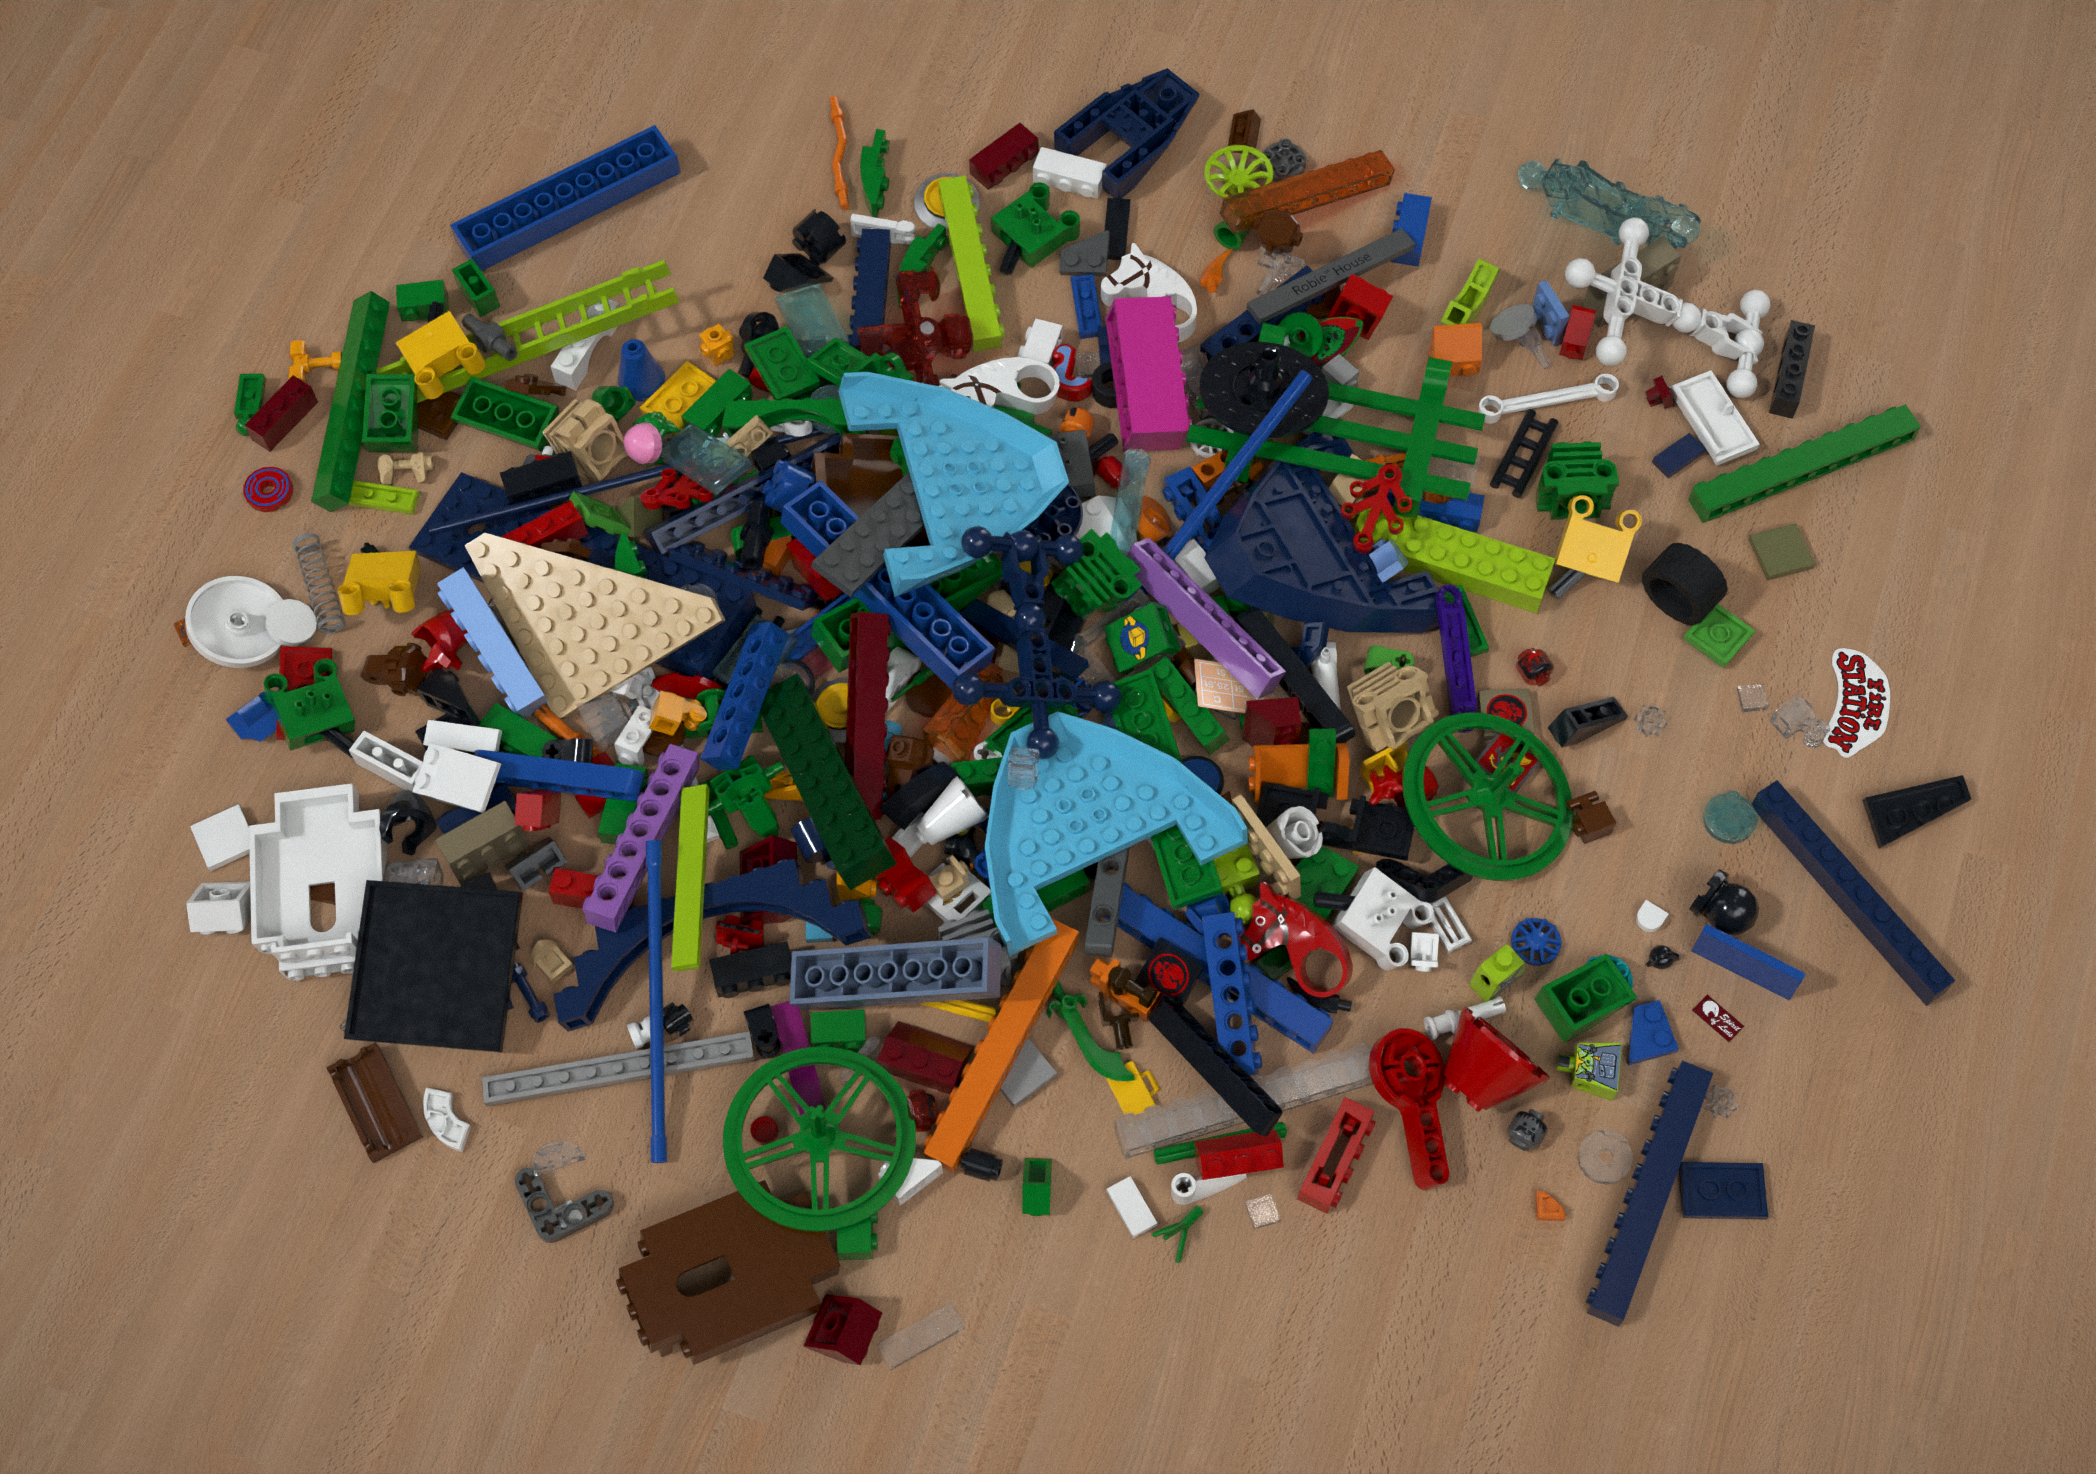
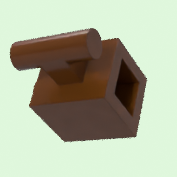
[1566,791,1616,844]

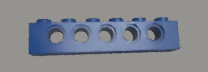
[700,622,789,770]
[1202,912,1262,1076]

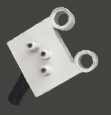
[1313,867,1434,971]

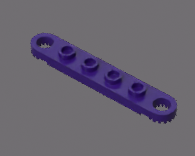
[1435,584,1477,733]

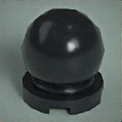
[1689,869,1759,935]

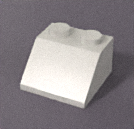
[186,881,251,935]

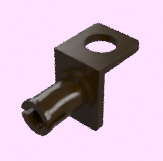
[1097,992,1139,1050]

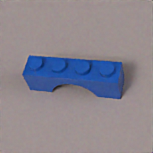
[1387,489,1485,533]

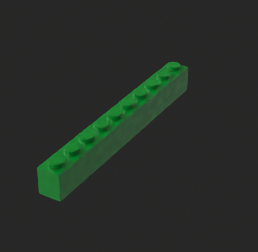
[311,291,390,512]
[1688,404,1921,523]

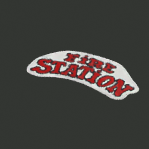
[1823,648,1890,758]

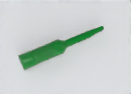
[891,667,935,702]

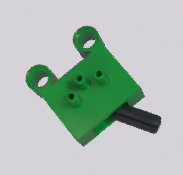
[991,182,1080,276]
[264,659,355,758]

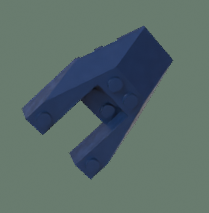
[1054,68,1200,199]

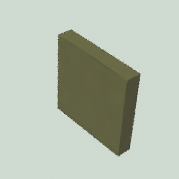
[1748,523,1815,580]

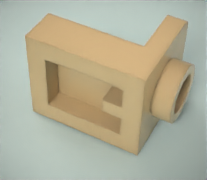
[930,855,970,902]

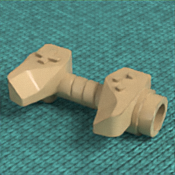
[378,452,434,485]

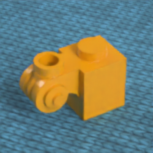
[649,691,707,736]

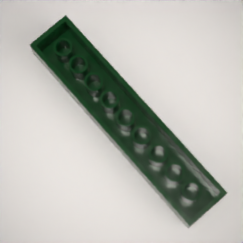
[760,673,897,891]

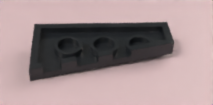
[1862,775,1971,849]

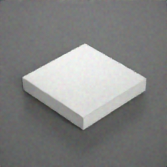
[190,804,250,872]

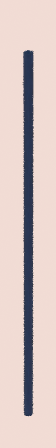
[428,424,835,536]

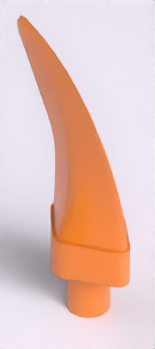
[1200,249,1233,293]

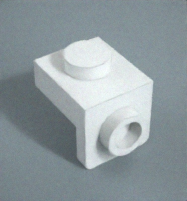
[1409,932,1439,972]

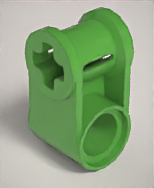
[1364,645,1414,675]

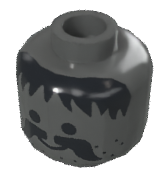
[1507,1109,1548,1152]

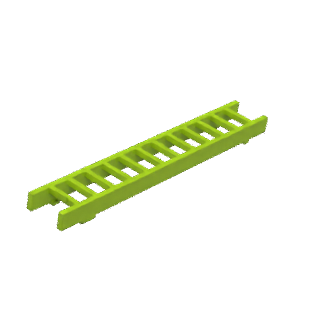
[376,259,680,403]

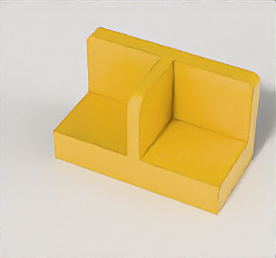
[1360,740,1408,793]

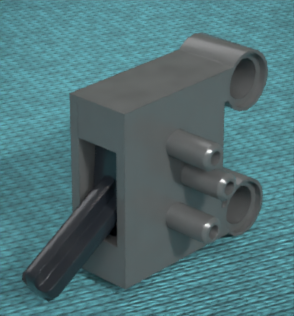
[1045,429,1119,498]

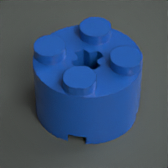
[762,459,815,512]

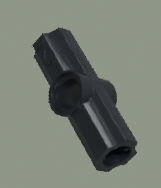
[740,500,773,571]

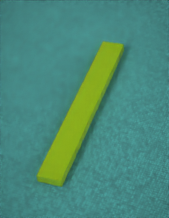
[671,784,710,972]

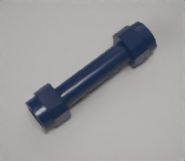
[512,962,550,1023]

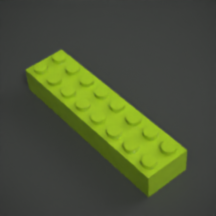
[1354,507,1556,614]

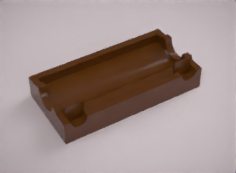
[326,1042,423,1163]

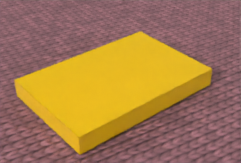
[639,361,716,437]

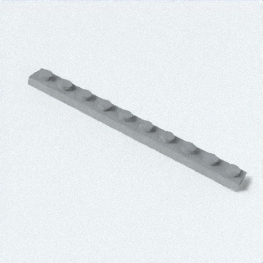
[482,1031,754,1106]

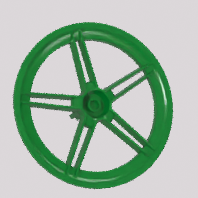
[1402,712,1573,881]
[723,1047,916,1232]

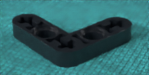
[1376,859,1473,903]

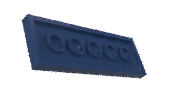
[669,541,818,611]

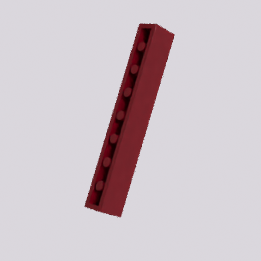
[845,612,891,821]

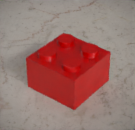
[1327,273,1393,340]

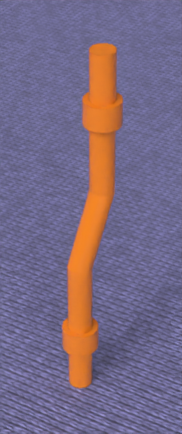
[829,96,850,210]

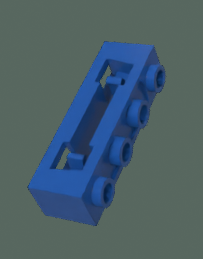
[1162,467,1223,553]

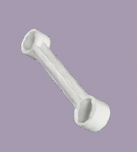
[1477,374,1619,424]

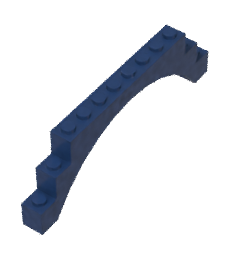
[554,859,871,1031]

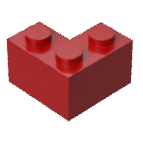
[875,836,937,913]

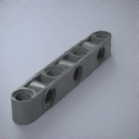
[1085,847,1130,957]

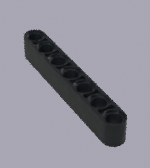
[1233,606,1355,743]
[1148,994,1283,1136]

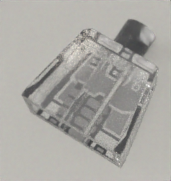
[576,693,640,754]

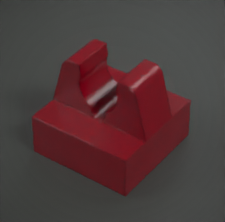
[1645,376,1674,409]

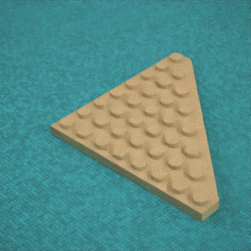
[465,533,726,720]

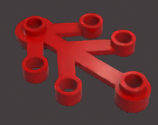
[640,461,734,510]
[1341,464,1412,554]

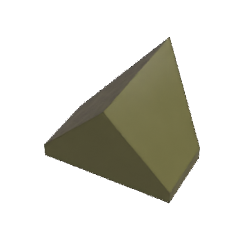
[615,496,663,538]

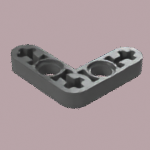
[515,1168,614,1243]

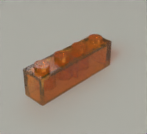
[923,662,1003,763]

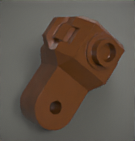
[1252,208,1303,258]
[361,643,428,696]
[886,735,934,798]

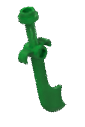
[1046,980,1134,1081]

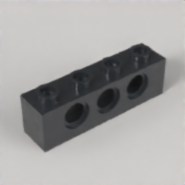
[1769,320,1815,419]

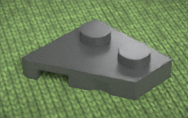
[1059,231,1110,276]

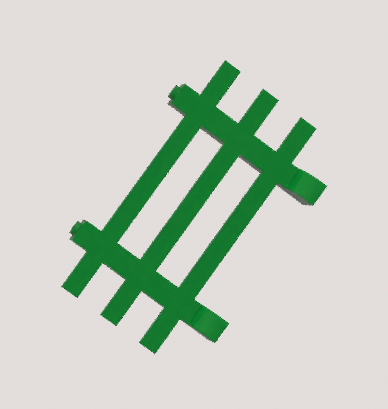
[1186,323,1486,519]

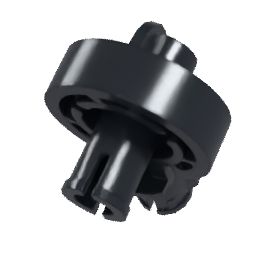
[738,312,779,378]

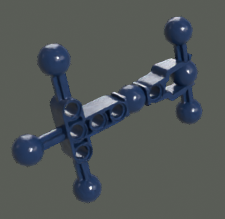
[952,526,1122,760]

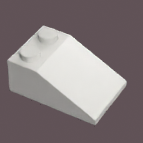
[412,743,501,813]

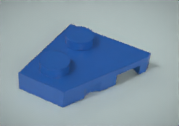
[1627,1000,1679,1065]

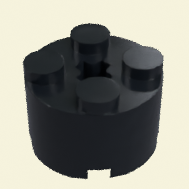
[792,209,846,266]

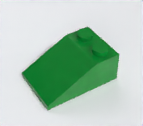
[362,374,418,453]
[1534,954,1638,1043]

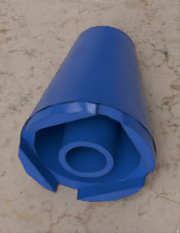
[618,339,665,402]

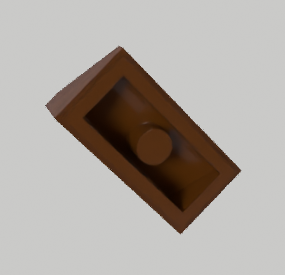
[1228,109,1261,155]

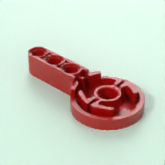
[1369,1028,1450,1190]

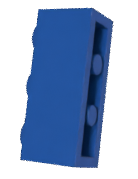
[1391,193,1432,267]

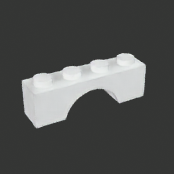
[550,299,619,391]

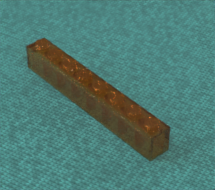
[1219,150,1395,234]

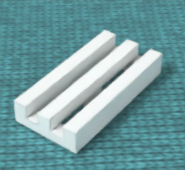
[1429,896,1472,954]

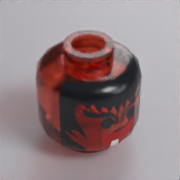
[1516,648,1554,686]
[907,1089,938,1132]

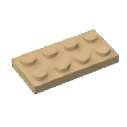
[1232,794,1301,899]

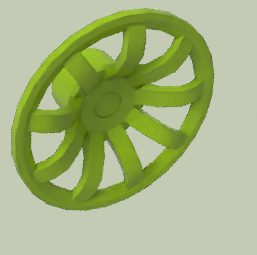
[1204,145,1273,202]

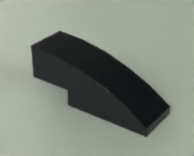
[879,761,961,830]

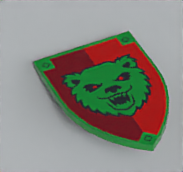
[1298,317,1364,369]

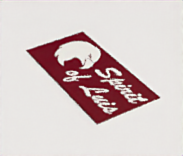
[1692,994,1744,1042]

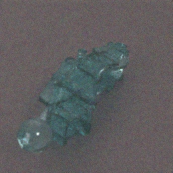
[1517,158,1701,249]

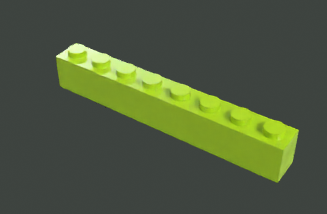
[938,175,1005,352]

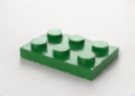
[744,326,820,400]

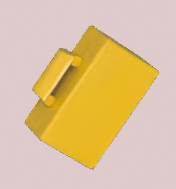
[1105,1061,1161,1122]

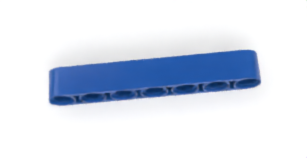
[474,750,644,801]

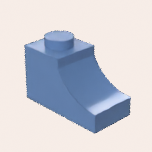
[1369,538,1409,582]

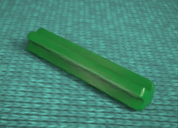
[700,780,738,849]

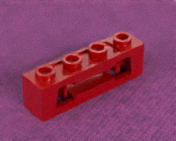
[1297,1097,1376,1214]

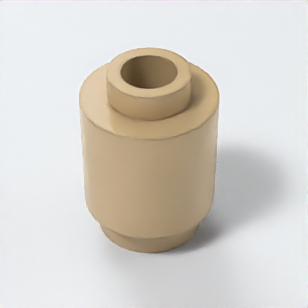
[987,590,1017,619]

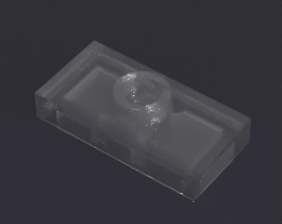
[840,1035,882,1089]

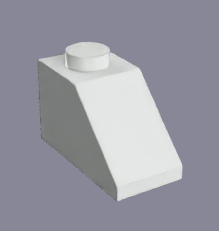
[878,1158,943,1206]

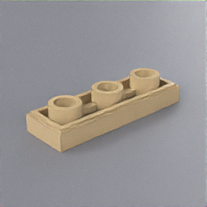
[702,415,774,474]

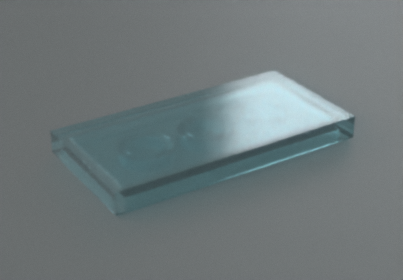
[775,284,849,359]
[659,423,753,495]

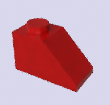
[1559,305,1596,360]

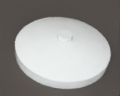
[185,576,283,668]

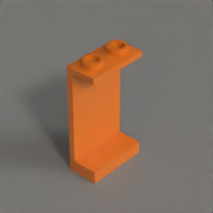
[1248,743,1350,802]

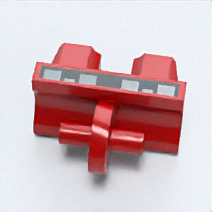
[715,914,764,954]

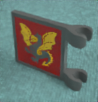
[1461,732,1540,793]

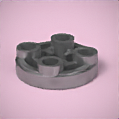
[1260,139,1307,183]

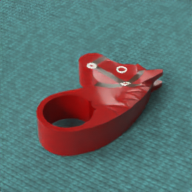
[1240,881,1353,997]

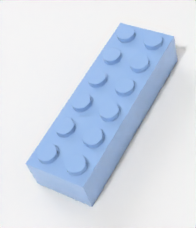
[437,567,549,719]

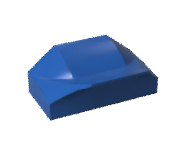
[225,691,277,742]

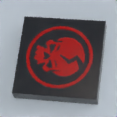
[1135,937,1206,1005]

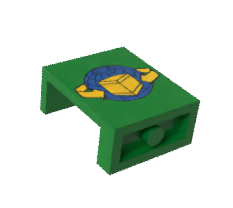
[1104,602,1181,676]

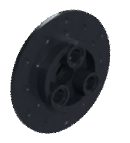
[1199,342,1329,438]

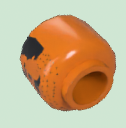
[1060,408,1094,439]

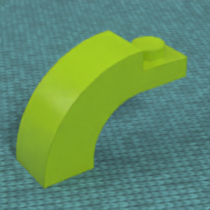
[1440,258,1501,325]

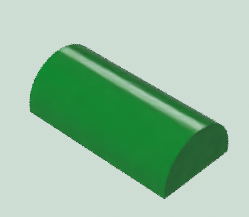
[450,377,560,452]

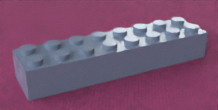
[790,937,1001,1010]

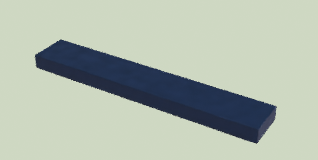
[960,599,1089,682]

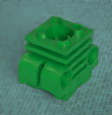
[1536,441,1619,520]
[1051,529,1142,620]

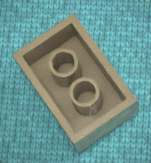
[435,801,529,884]

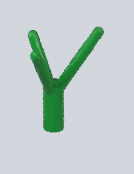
[1152,1205,1204,1263]

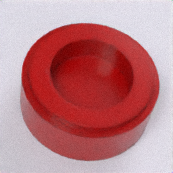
[750,1116,778,1145]

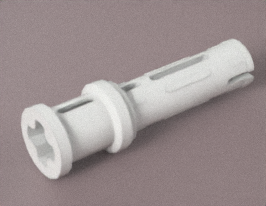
[1424,996,1506,1041]

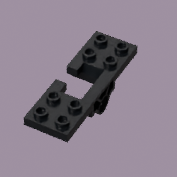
[1257,782,1415,861]

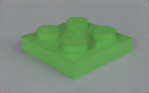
[569,491,631,535]
[1683,604,1755,668]

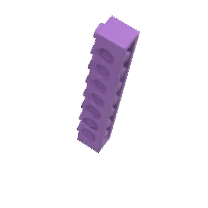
[583,744,700,933]

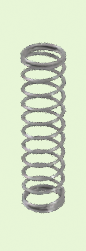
[293,533,346,634]

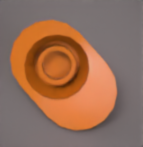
[1135,496,1173,543]

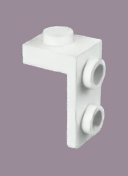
[614,705,653,767]

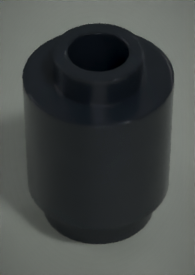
[961,1148,1003,1182]

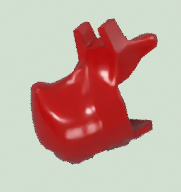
[411,609,468,673]
[1369,765,1439,808]

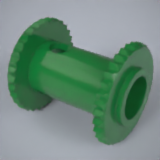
[696,689,726,738]

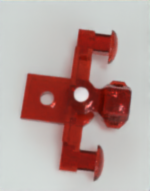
[857,266,974,386]

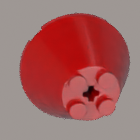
[1444,1007,1550,1112]

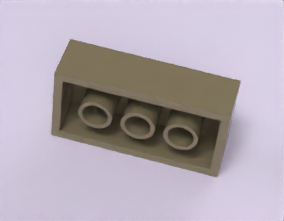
[1582,237,1681,328]

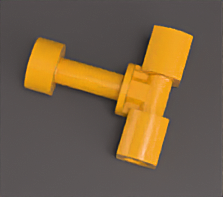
[288,340,343,383]

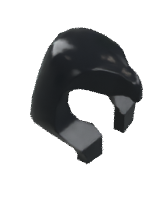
[379,790,436,856]

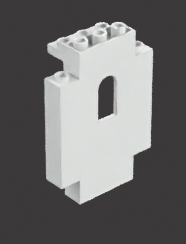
[249,784,388,981]

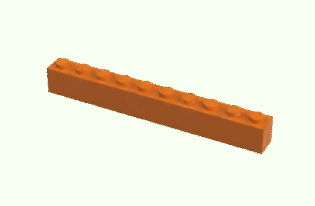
[923,918,1080,1173]

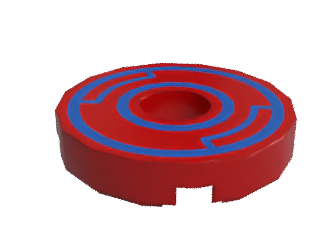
[243,467,293,512]

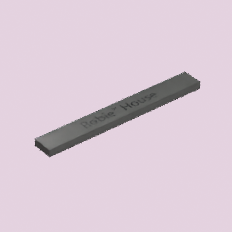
[1246,228,1415,324]

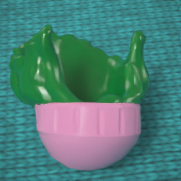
[624,412,680,466]

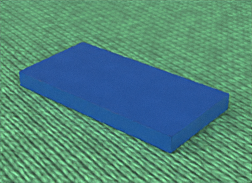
[1691,924,1805,1000]

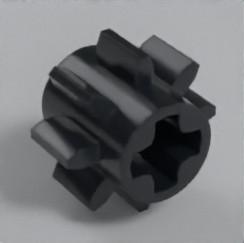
[663,1002,693,1036]

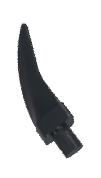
[1287,977,1352,1014]

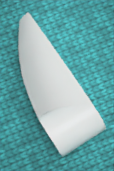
[885,647,921,714]
[1171,1173,1247,1205]

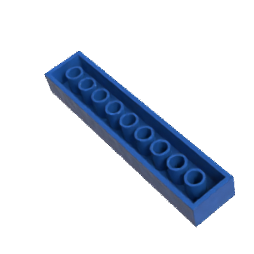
[450,125,680,271]
[780,480,995,690]

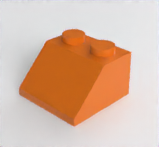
[1428,323,1482,376]

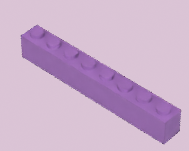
[1126,538,1286,699]

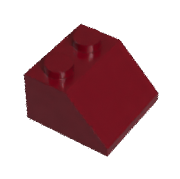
[803,1294,883,1365]

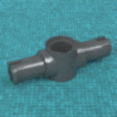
[462,314,518,361]

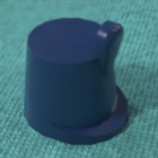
[791,817,836,870]

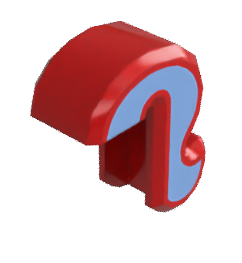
[1052,344,1092,402]

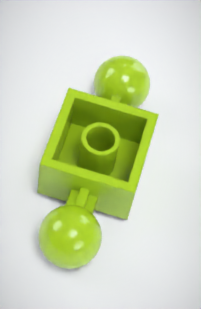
[1214,844,1260,927]

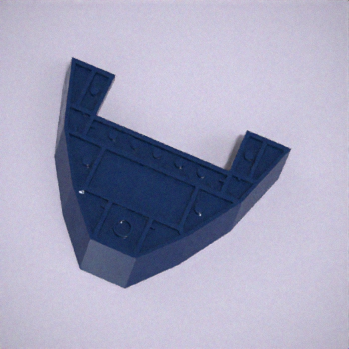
[1204,432,1446,633]

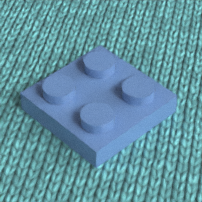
[1532,280,1569,346]

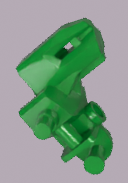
[708,756,785,839]

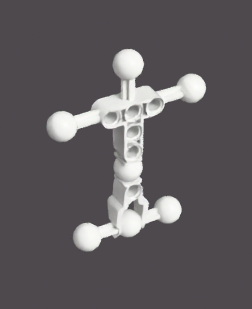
[1565,217,1771,399]

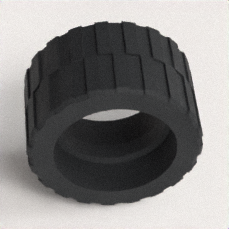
[1642,543,1728,625]

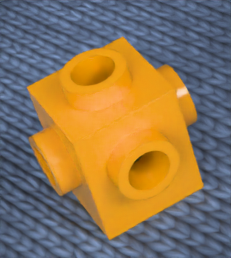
[699,324,735,367]

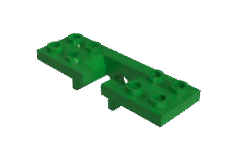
[806,337,914,387]

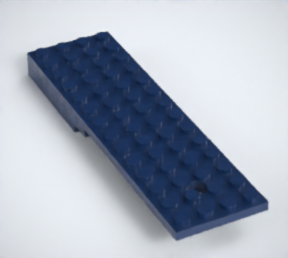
[409,472,757,680]

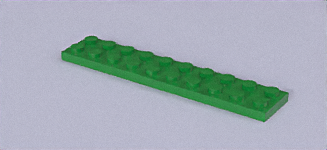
[1112,669,1224,910]

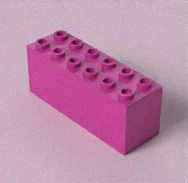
[1105,296,1192,452]

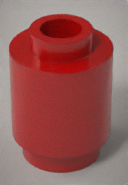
[1096,456,1132,491]

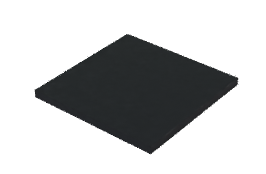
[344,880,523,1053]

